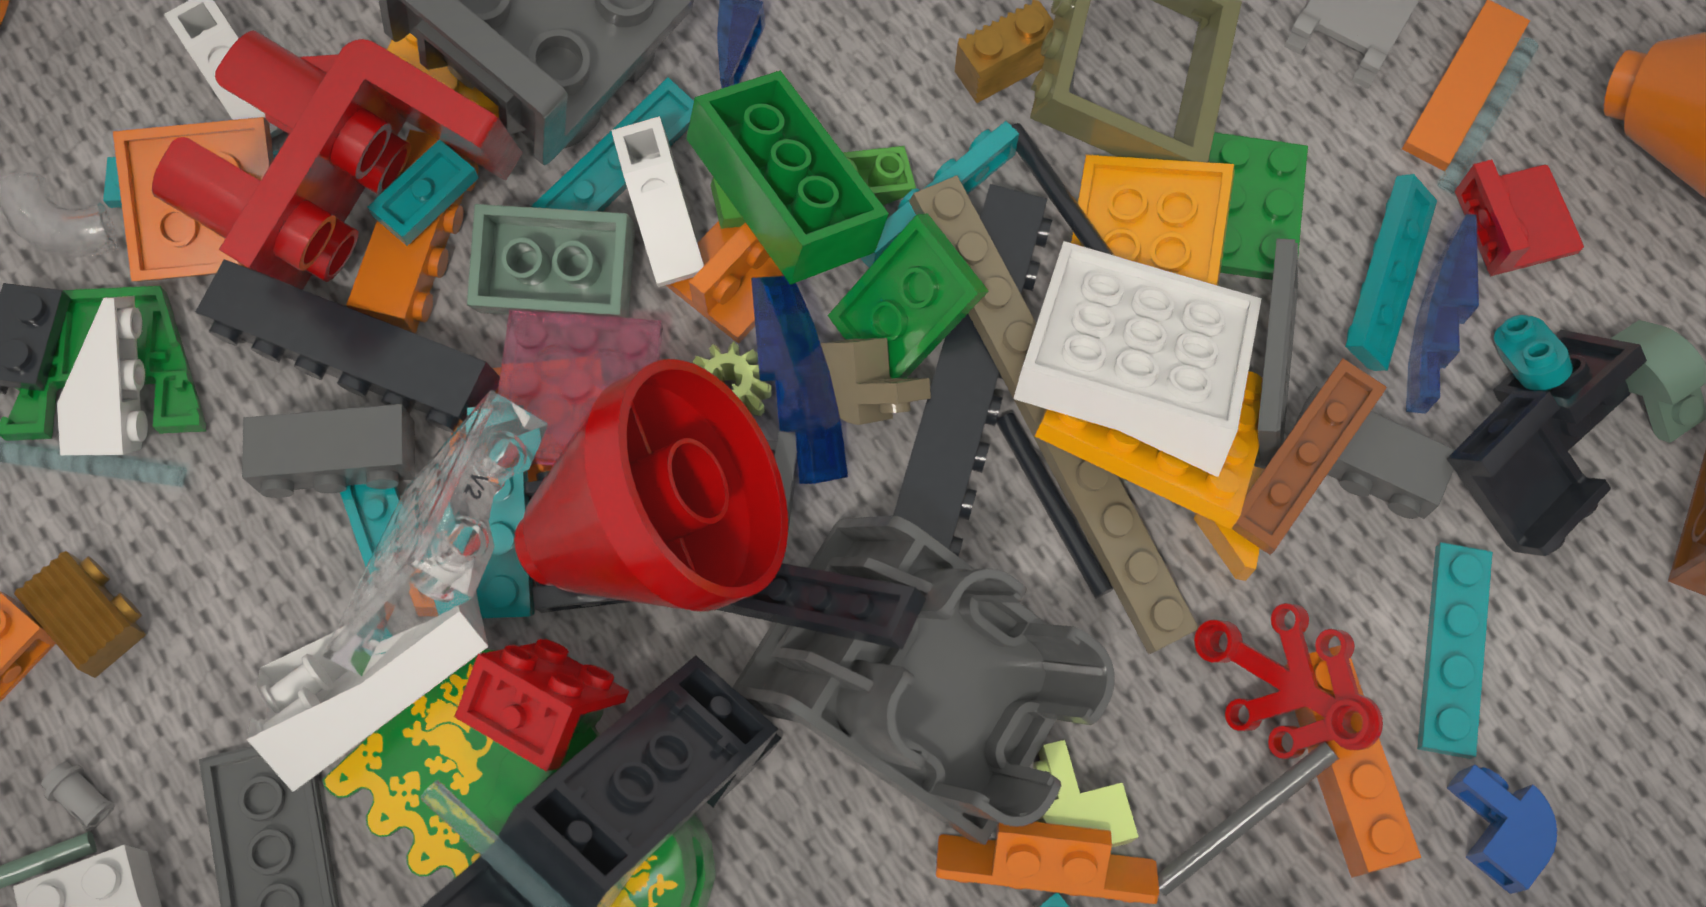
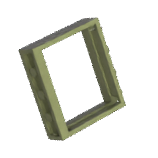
[1030,0,1242,162]

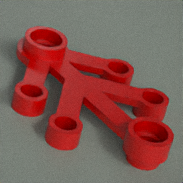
[1194,603,1383,759]

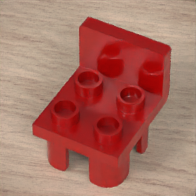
[152,30,523,290]

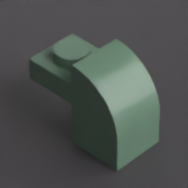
[1610,320,1706,443]

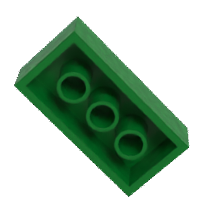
[686,70,889,285]

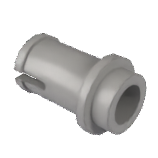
[41,761,115,831]

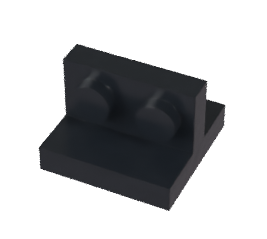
[1493,329,1647,451]

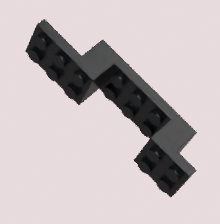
[421,655,782,907]

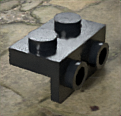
[0,283,71,394]

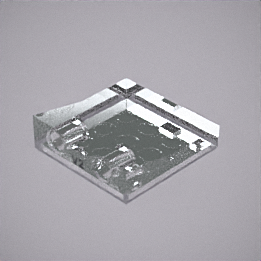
[322,390,549,677]

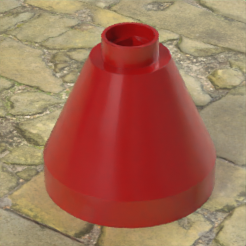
[514,359,788,612]

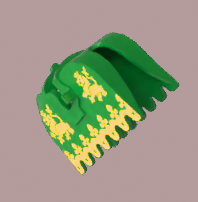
[323,649,716,907]

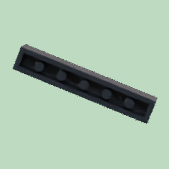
[195,259,502,433]

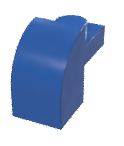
[1446,764,1557,894]

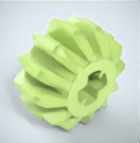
[693,341,772,416]

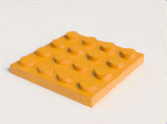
[1034,371,1263,529]

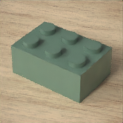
[467,204,636,323]

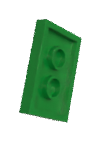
[1208,132,1308,280]
[827,213,989,378]

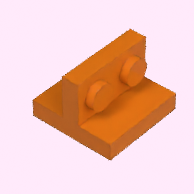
[665,221,795,344]

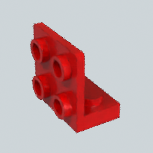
[1455,159,1584,276]
[454,639,629,772]

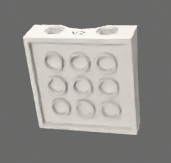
[1013,241,1262,477]
[246,555,488,792]

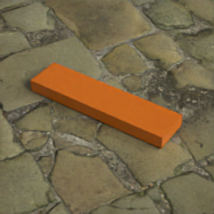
[1402,0,1530,171]

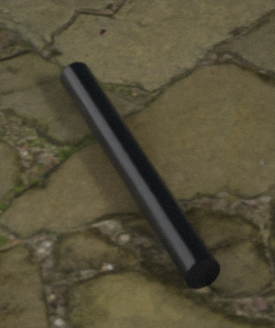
[1011,123,1115,256]
[996,413,1113,599]

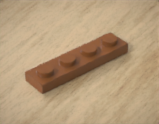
[1232,358,1387,555]

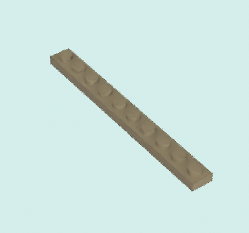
[909,175,1199,655]

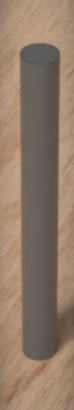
[1158,741,1339,896]

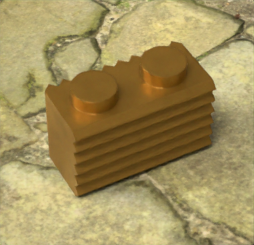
[954,0,1054,103]
[14,551,146,678]

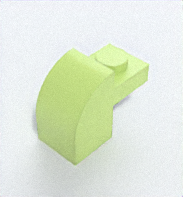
[1033,740,1138,847]

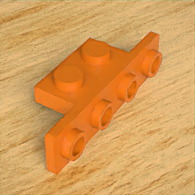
[936,822,1159,904]

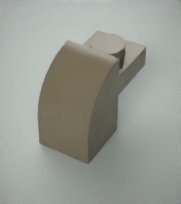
[815,338,931,425]

